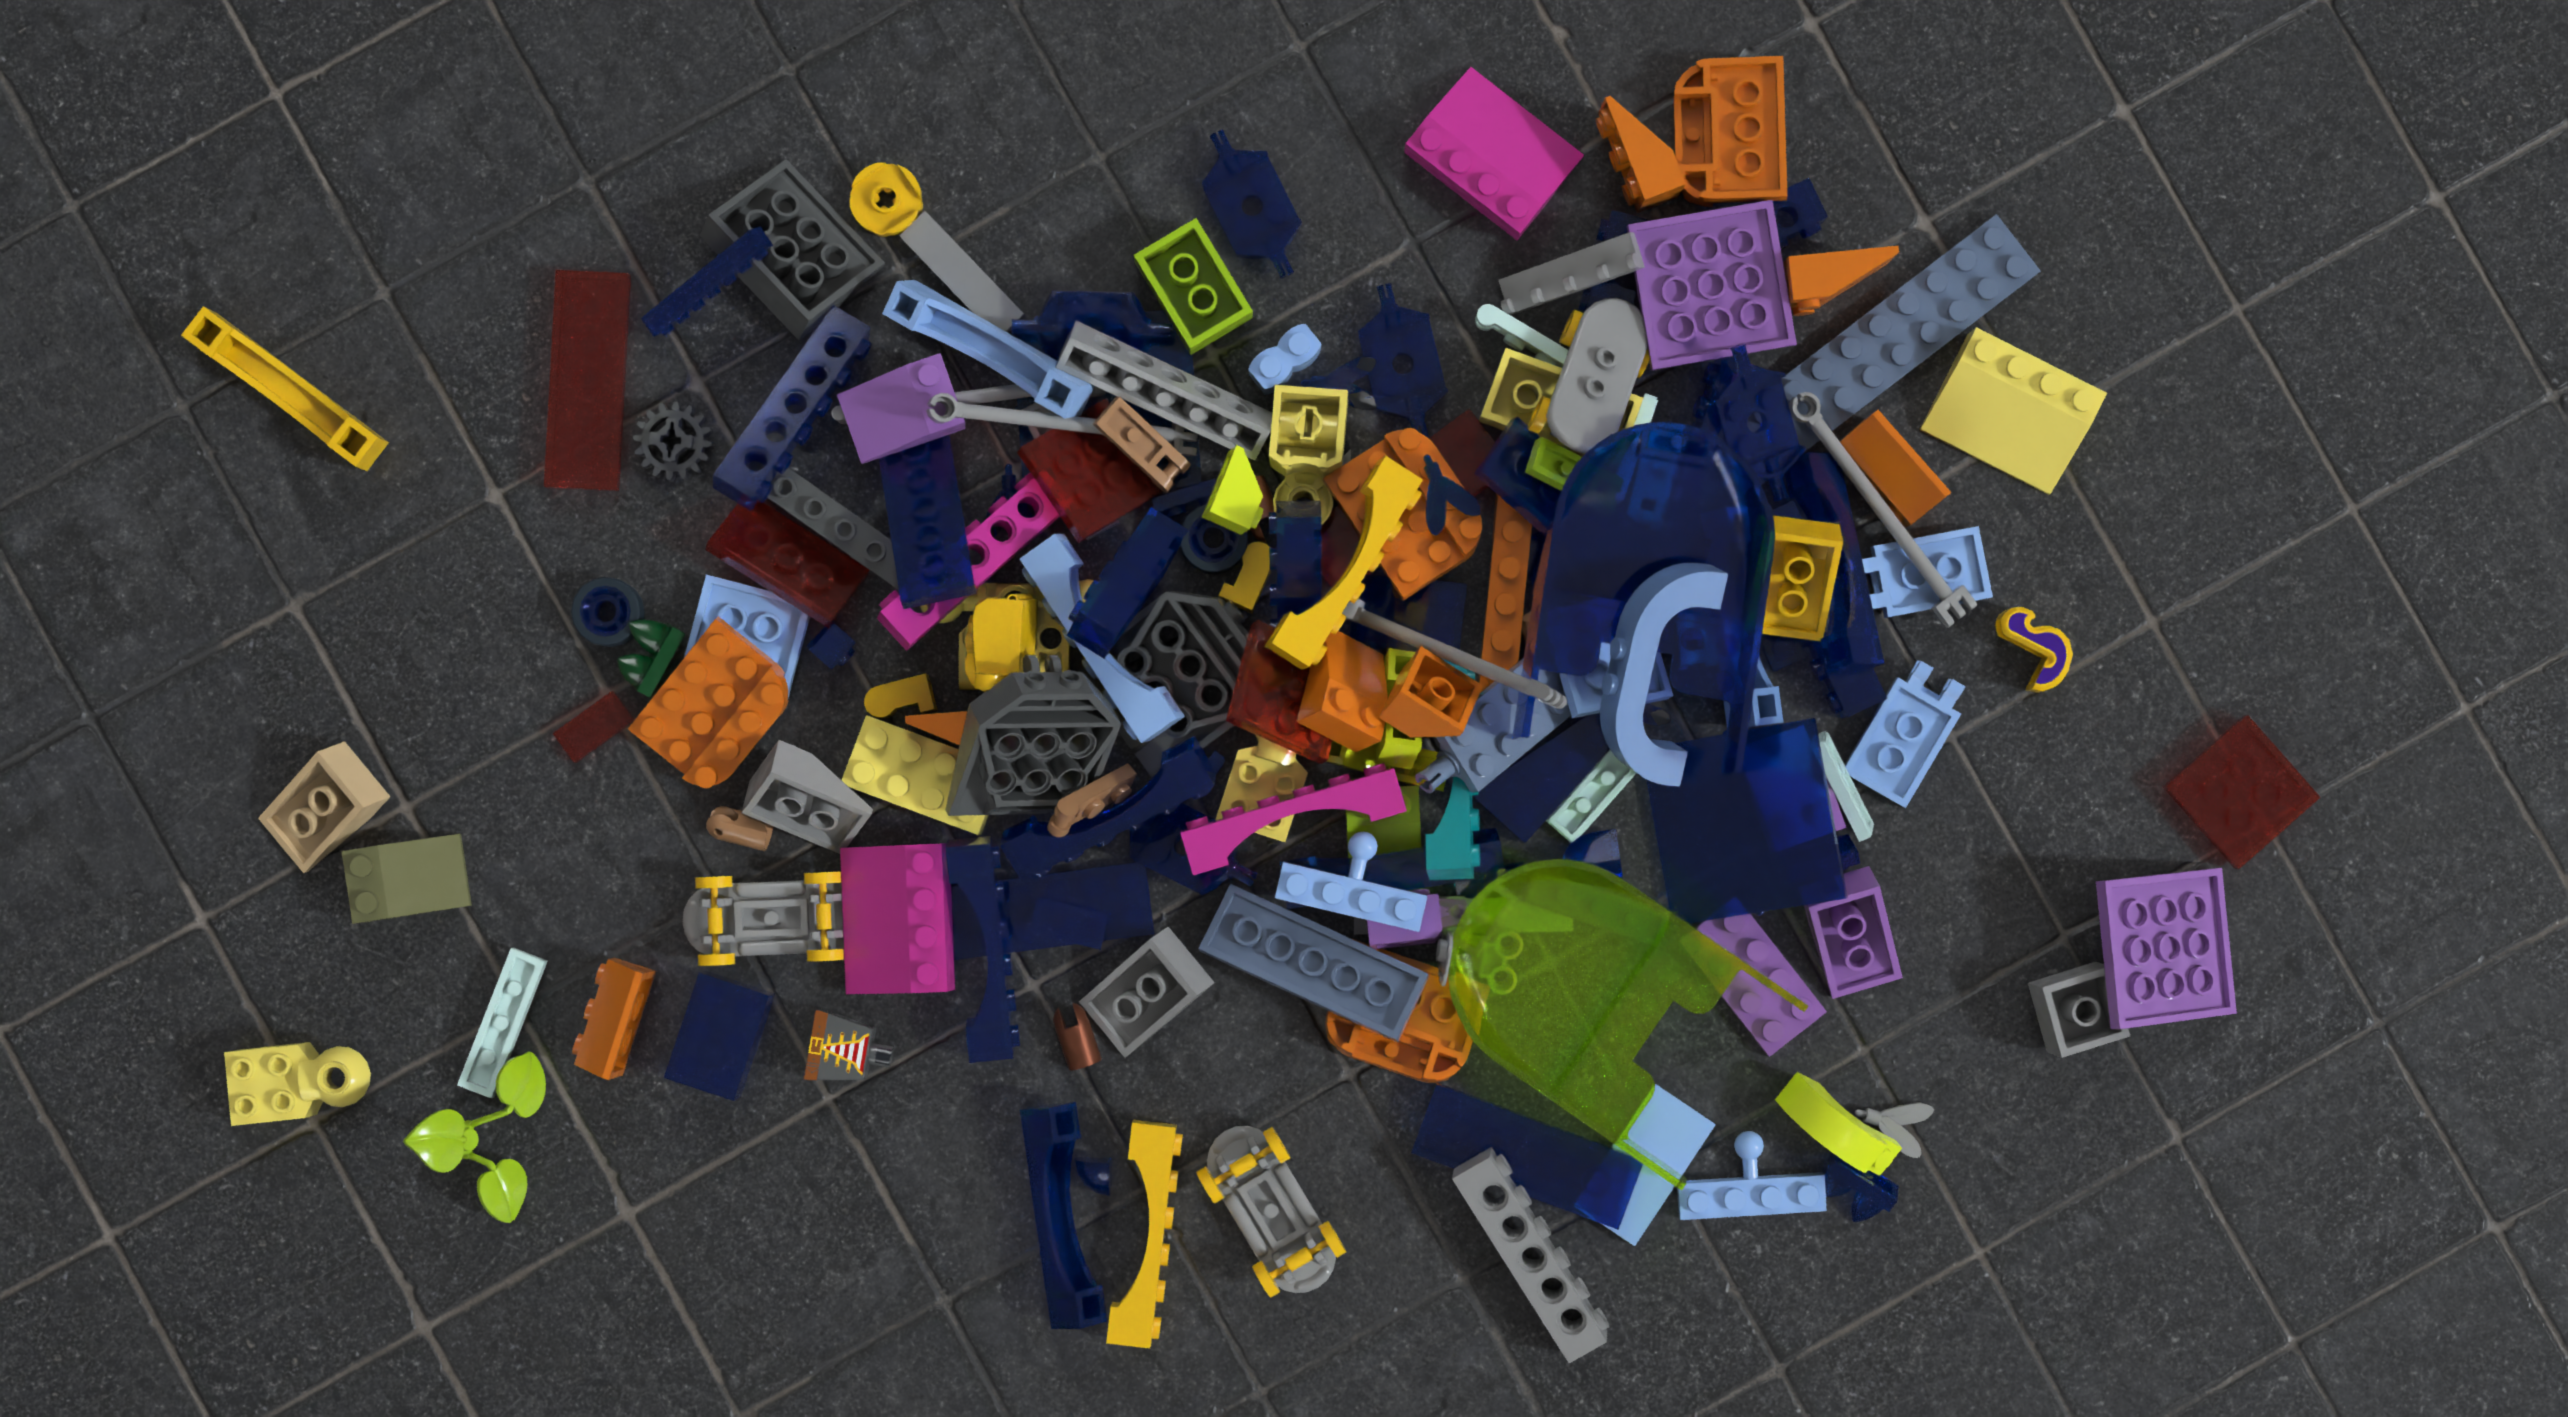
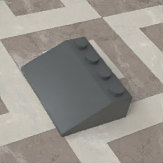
[700,159,885,340]

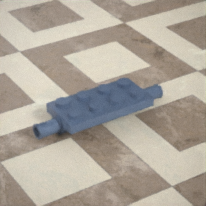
[1415,648,1571,793]

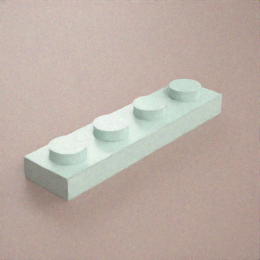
[457,948,548,1098]

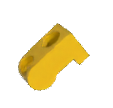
[1219,542,1274,614]
[864,673,938,719]

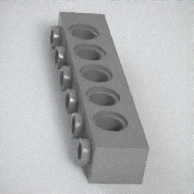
[1056,321,1272,460]
[1452,1147,1609,1363]

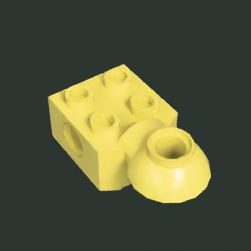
[1269,385,1348,532]
[1215,696,1314,842]
[224,1042,371,1126]

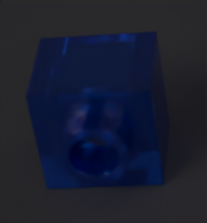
[807,619,856,670]

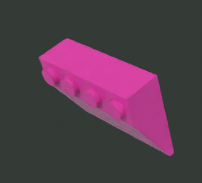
[1404,67,1584,241]
[840,843,955,994]

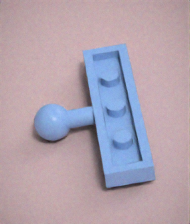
[1275,831,1427,932]
[1677,1131,1827,1220]

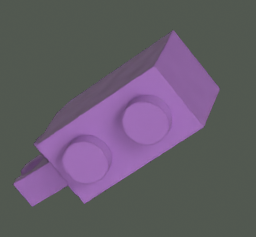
[1366,889,1469,950]

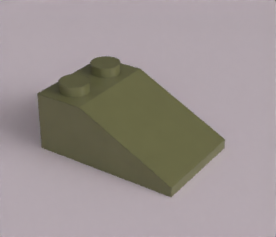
[341,834,472,924]

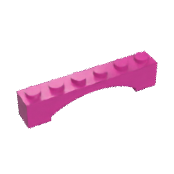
[1180,763,1407,875]

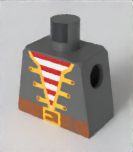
[804,1008,894,1080]

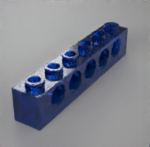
[713,305,872,511]

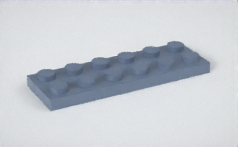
[1198,884,1429,1043]

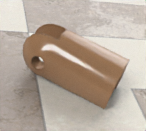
[706,806,773,851]

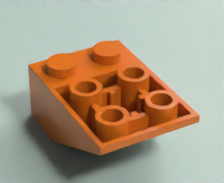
[1596,96,1686,213]

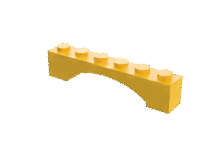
[181,306,389,471]
[1265,456,1423,670]
[1106,1120,1183,1348]

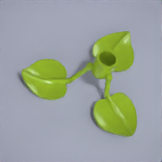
[403,1051,546,1223]

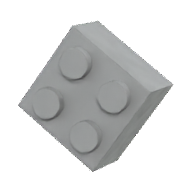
[2028,962,2130,1058]

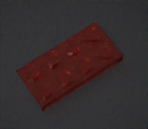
[705,492,869,628]

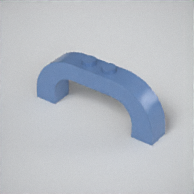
[1600,563,1728,787]

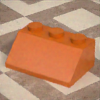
[1840,410,1951,528]
[572,958,656,1080]

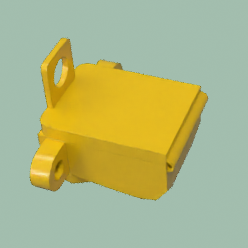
[965,593,1038,692]

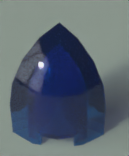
[1562,829,1623,882]
[1074,1157,1112,1197]

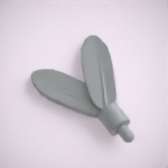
[1855,1102,1934,1158]

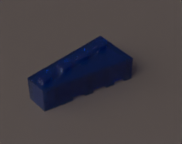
[1269,501,1322,636]
[1066,507,1188,659]
[1472,713,1610,843]

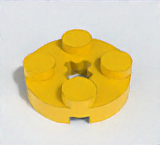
[850,162,923,237]

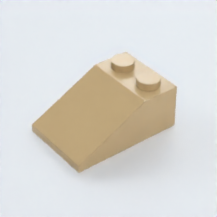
[258,741,390,873]

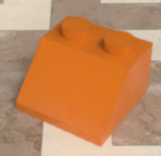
[1379,646,1483,738]

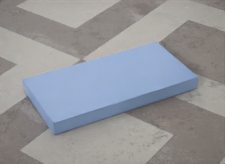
[1573,1083,1716,1246]

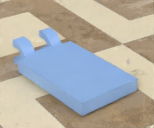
[1845,526,1993,618]
[1845,660,1965,808]

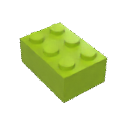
[1134,218,1253,355]

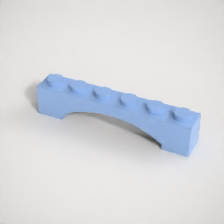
[882,280,1095,419]
[1020,534,1185,743]

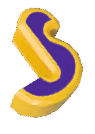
[1995,607,2073,693]

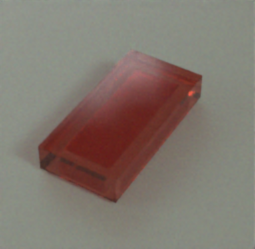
[553,691,635,763]

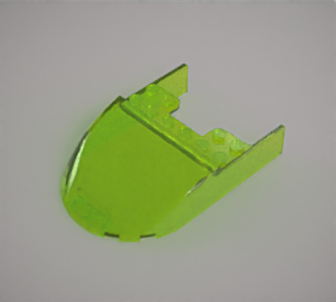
[1448,859,1809,1190]

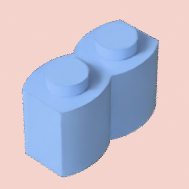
[1248,324,1321,395]

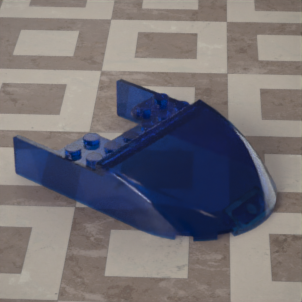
[1512,422,1775,775]

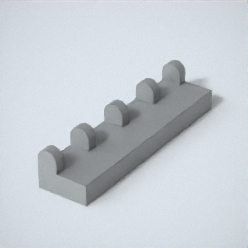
[1499,232,1645,315]

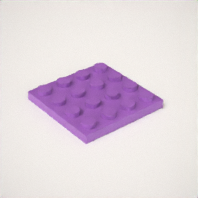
[1626,200,1797,371]
[2096,868,2237,1029]

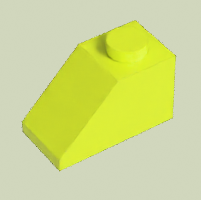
[1202,445,1264,535]

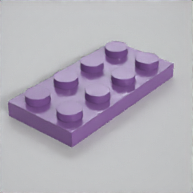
[1678,896,1827,1057]

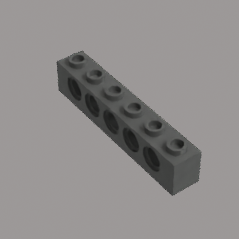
[731,442,930,600]

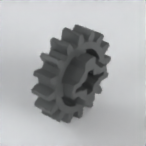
[633,402,715,482]

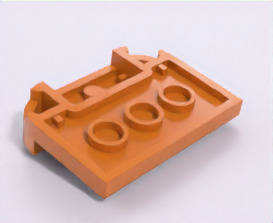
[1674,56,1788,207]
[1323,428,1482,601]
[628,616,789,788]
[1325,939,1490,1083]

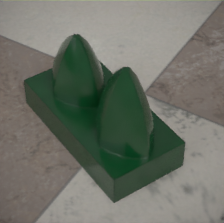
[617,620,685,698]

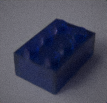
[664,971,775,1101]

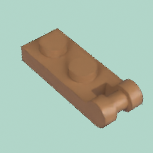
[1093,396,1191,493]
[1047,763,1137,837]

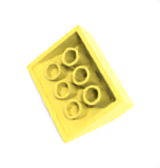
[1920,327,2107,495]

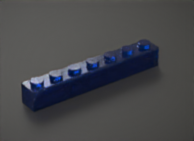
[641,227,773,337]

